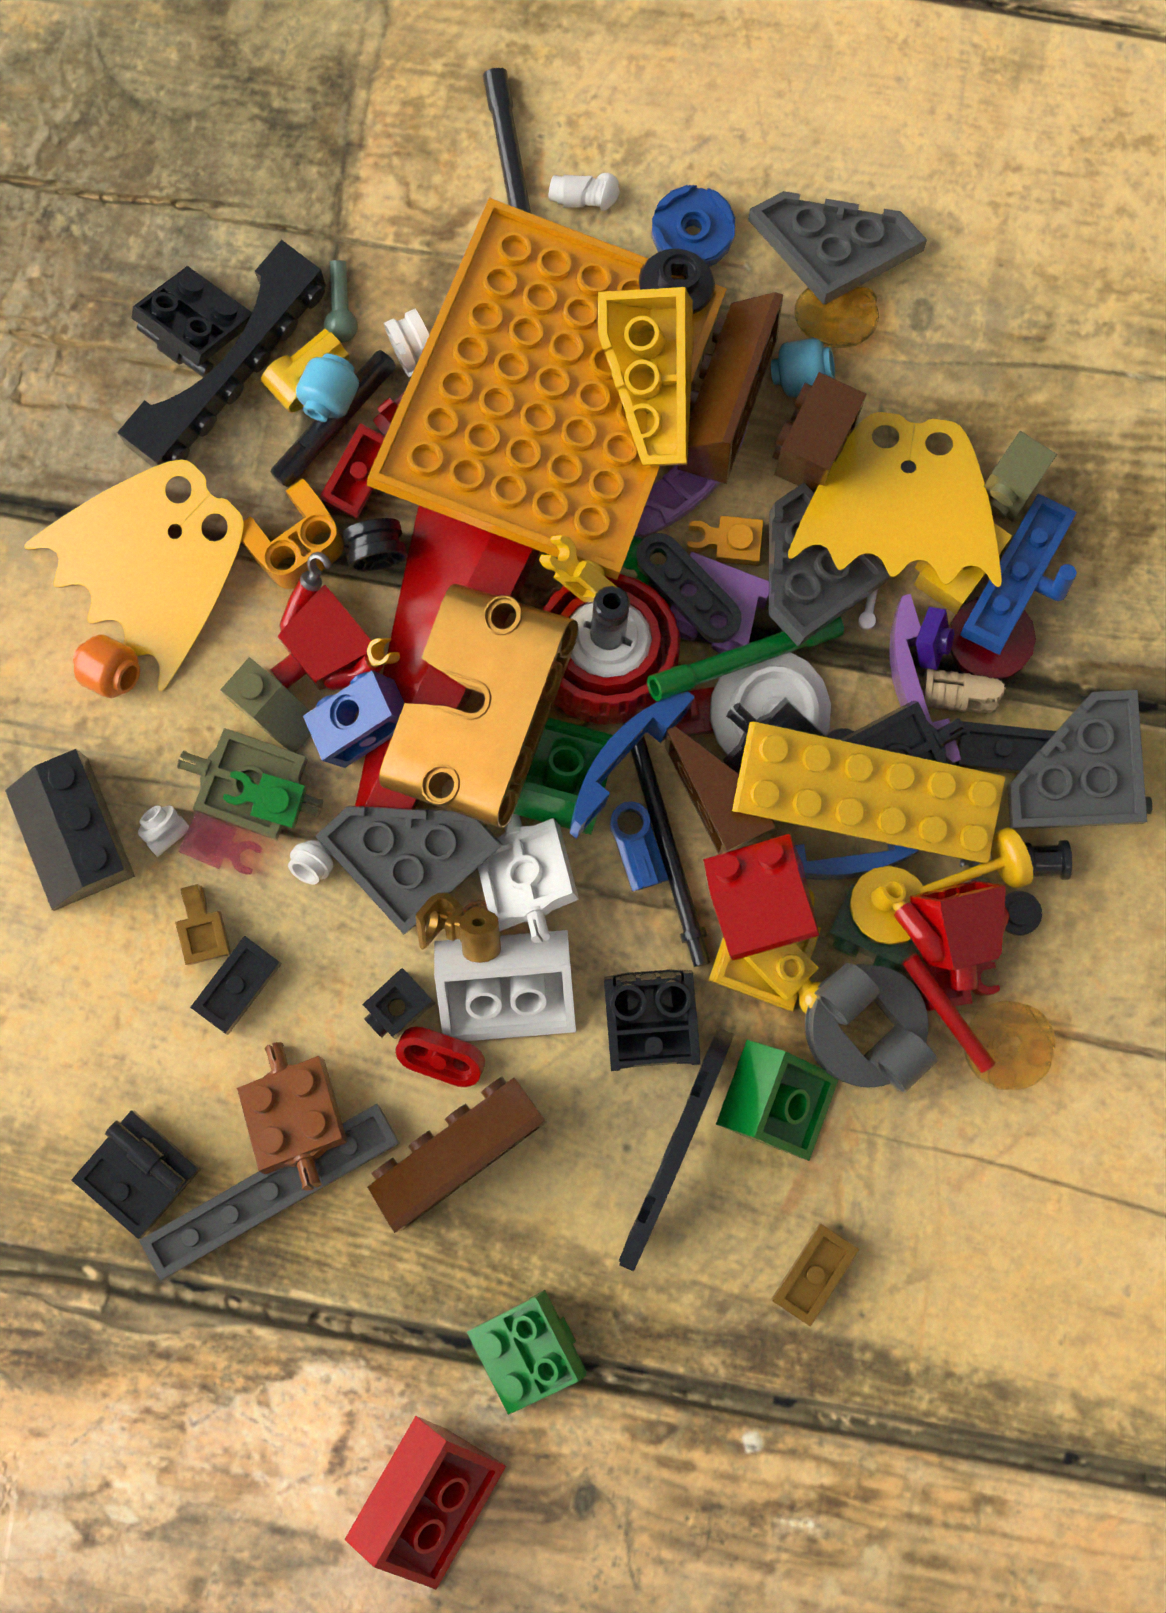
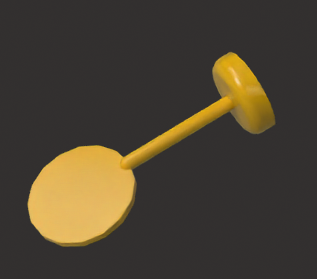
[850,827,1033,945]

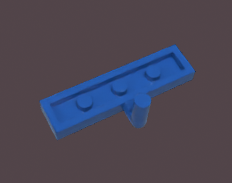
[960,493,1077,655]

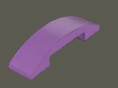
[889,594,961,766]

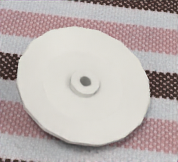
[710,652,831,755]

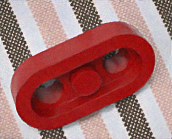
[395,1026,485,1087]

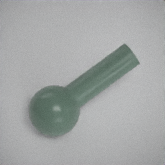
[324,260,358,343]

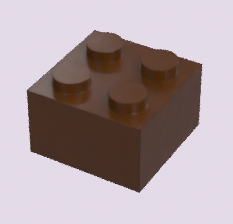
[772,372,867,493]

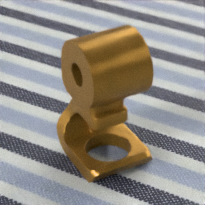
[416,892,501,963]

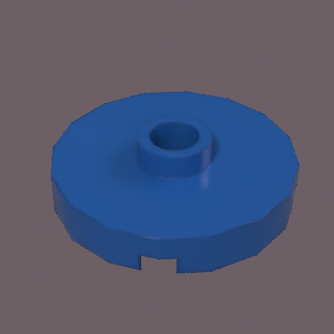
[652,185,735,266]

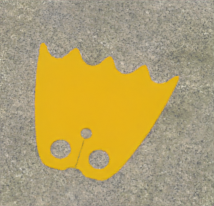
[788,412,1002,587]
[24,460,244,691]

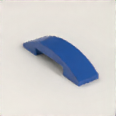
[570,691,695,839]
[795,844,920,880]

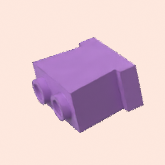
[670,552,769,653]

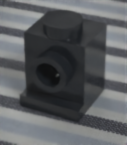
[362,968,435,1039]

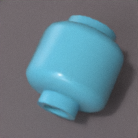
[771,338,835,398]
[296,353,359,422]

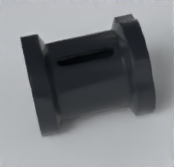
[1024,840,1072,880]

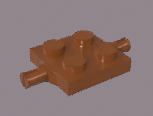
[237,1042,348,1191]

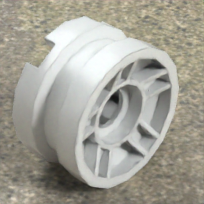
[384,309,429,377]

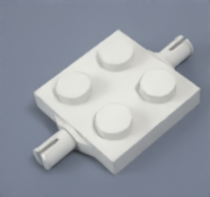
[478,814,579,944]

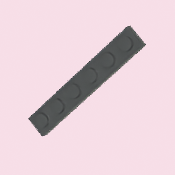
[139,1104,400,1280]

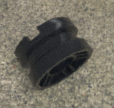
[341,518,408,572]

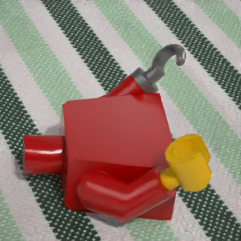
[270,552,400,691]
[871,859,1009,991]

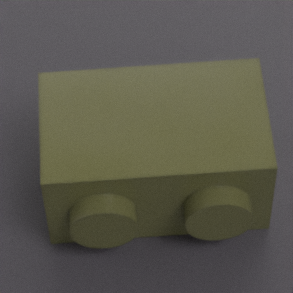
[984,431,1057,522]

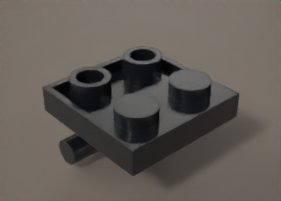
[131,266,252,377]
[71,1110,201,1239]

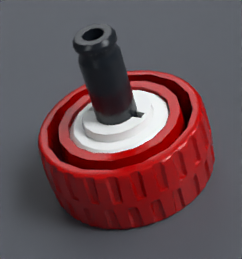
[542,574,680,725]

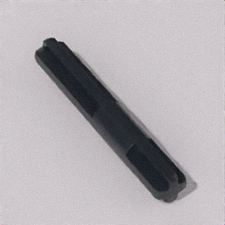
[270,350,396,487]

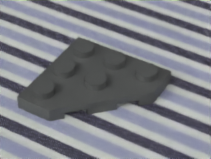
[748,191,927,305]
[769,483,890,647]
[1007,690,1147,829]
[315,806,503,935]

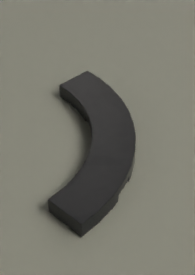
[619,1028,734,1272]

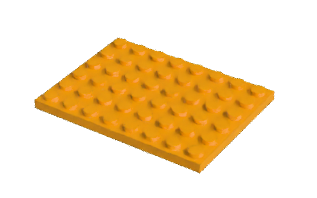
[367,198,727,580]

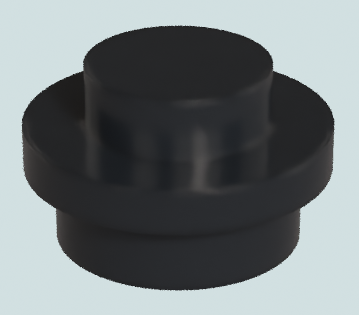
[1005,891,1042,936]

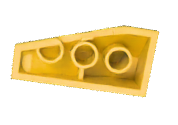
[598,287,693,466]

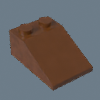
[665,726,776,855]

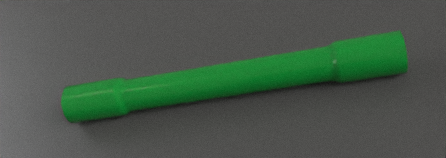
[647,617,844,701]

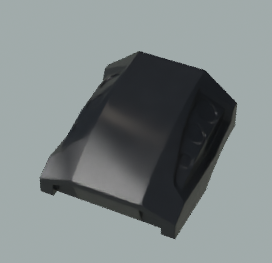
[604,969,701,1071]

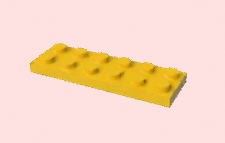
[732,722,1005,864]

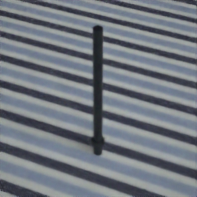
[622,721,711,967]

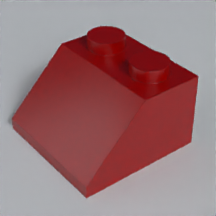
[703,833,820,961]

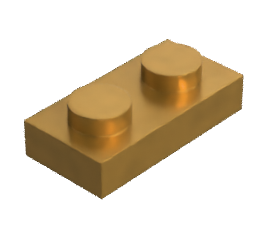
[771,1223,859,1327]

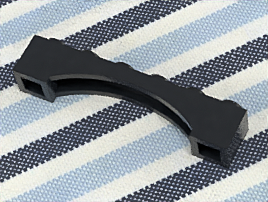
[117,239,326,467]

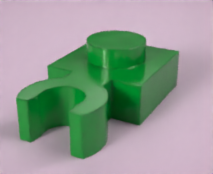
[223,771,308,829]

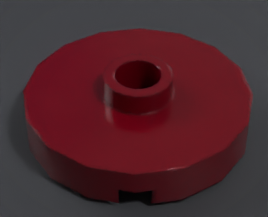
[949,597,1036,681]

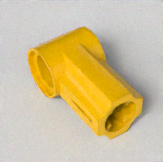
[261,329,350,413]

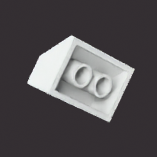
[434,930,576,1041]

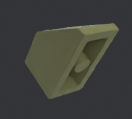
[220,657,311,753]

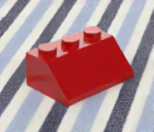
[344,1416,506,1590]

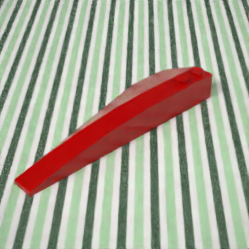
[355,505,540,809]

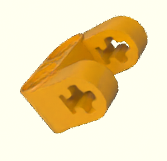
[241,478,344,589]

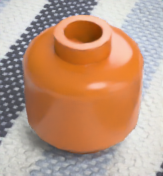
[73,634,140,699]

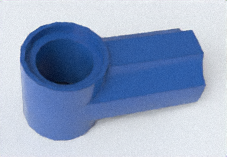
[610,801,669,892]

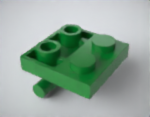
[467,1290,587,1415]

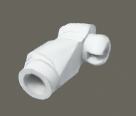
[548,173,620,211]

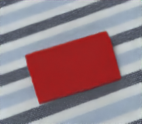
[319,423,385,519]

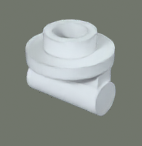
[138,805,192,857]

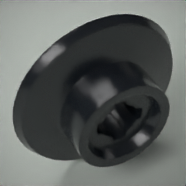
[639,249,715,314]

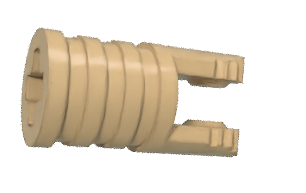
[922,668,1006,714]

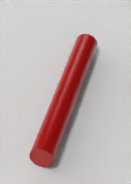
[902,953,996,1073]

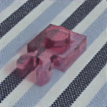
[178,811,262,875]

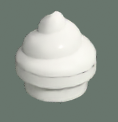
[288,840,333,885]

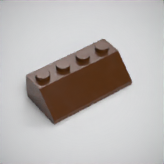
[677,292,783,484]
[367,1076,547,1233]

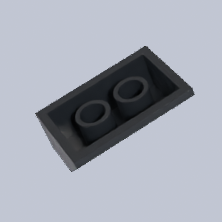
[5,749,135,911]

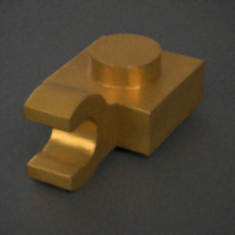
[175,884,231,965]

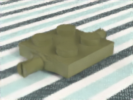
[177,728,323,841]

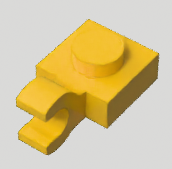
[539,535,617,602]

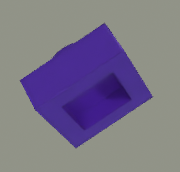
[916,606,954,670]

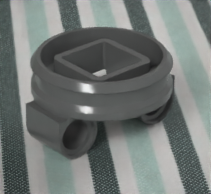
[805,963,938,1093]

